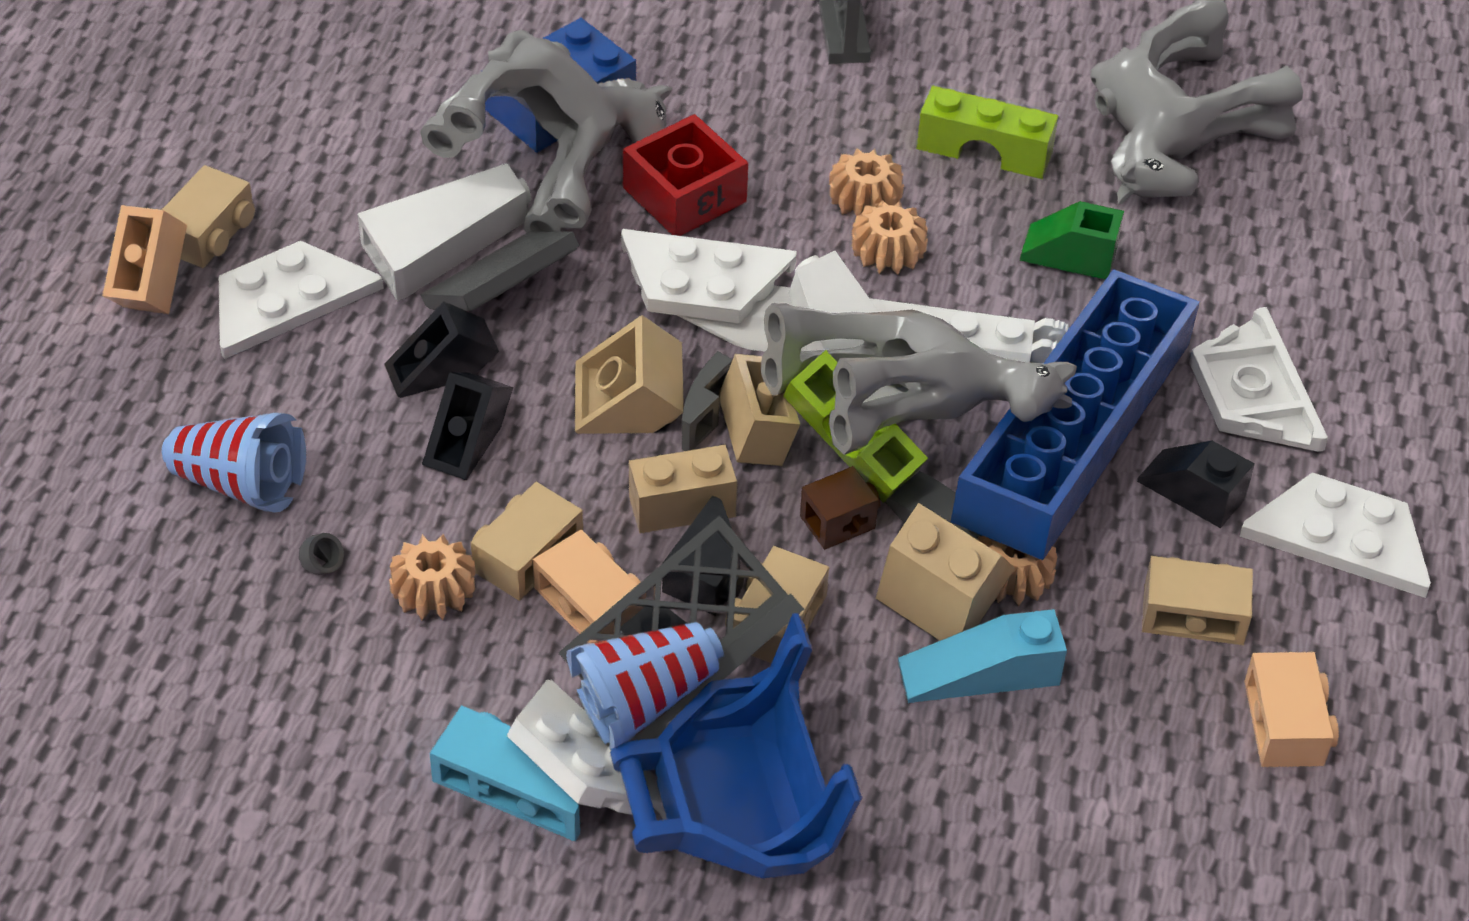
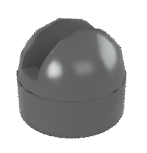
[299,533,344,575]

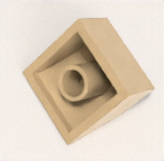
[575,315,684,434]
[876,503,1016,641]

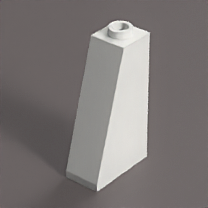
[358,163,531,301]
[789,251,908,403]

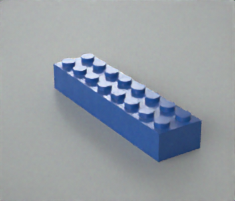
[950,269,1200,560]

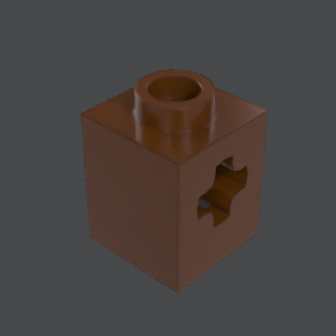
[800,466,880,550]

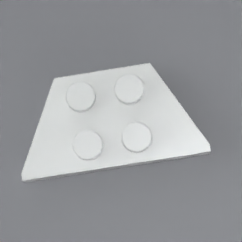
[621,229,797,323]
[219,241,383,359]
[1189,307,1328,452]
[1240,472,1431,598]
[507,680,667,820]

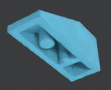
[898,609,1067,703]
[429,705,580,842]

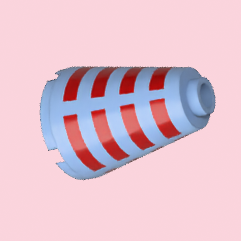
[162,413,306,512]
[567,622,724,749]

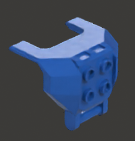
[610,613,862,879]

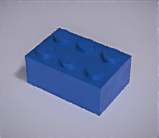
[480,17,636,153]

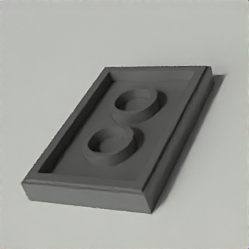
[420,232,579,312]

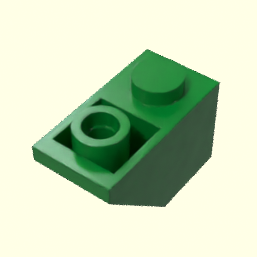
[1020,201,1124,280]

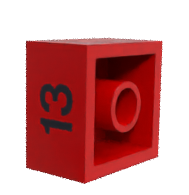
[623,114,748,236]

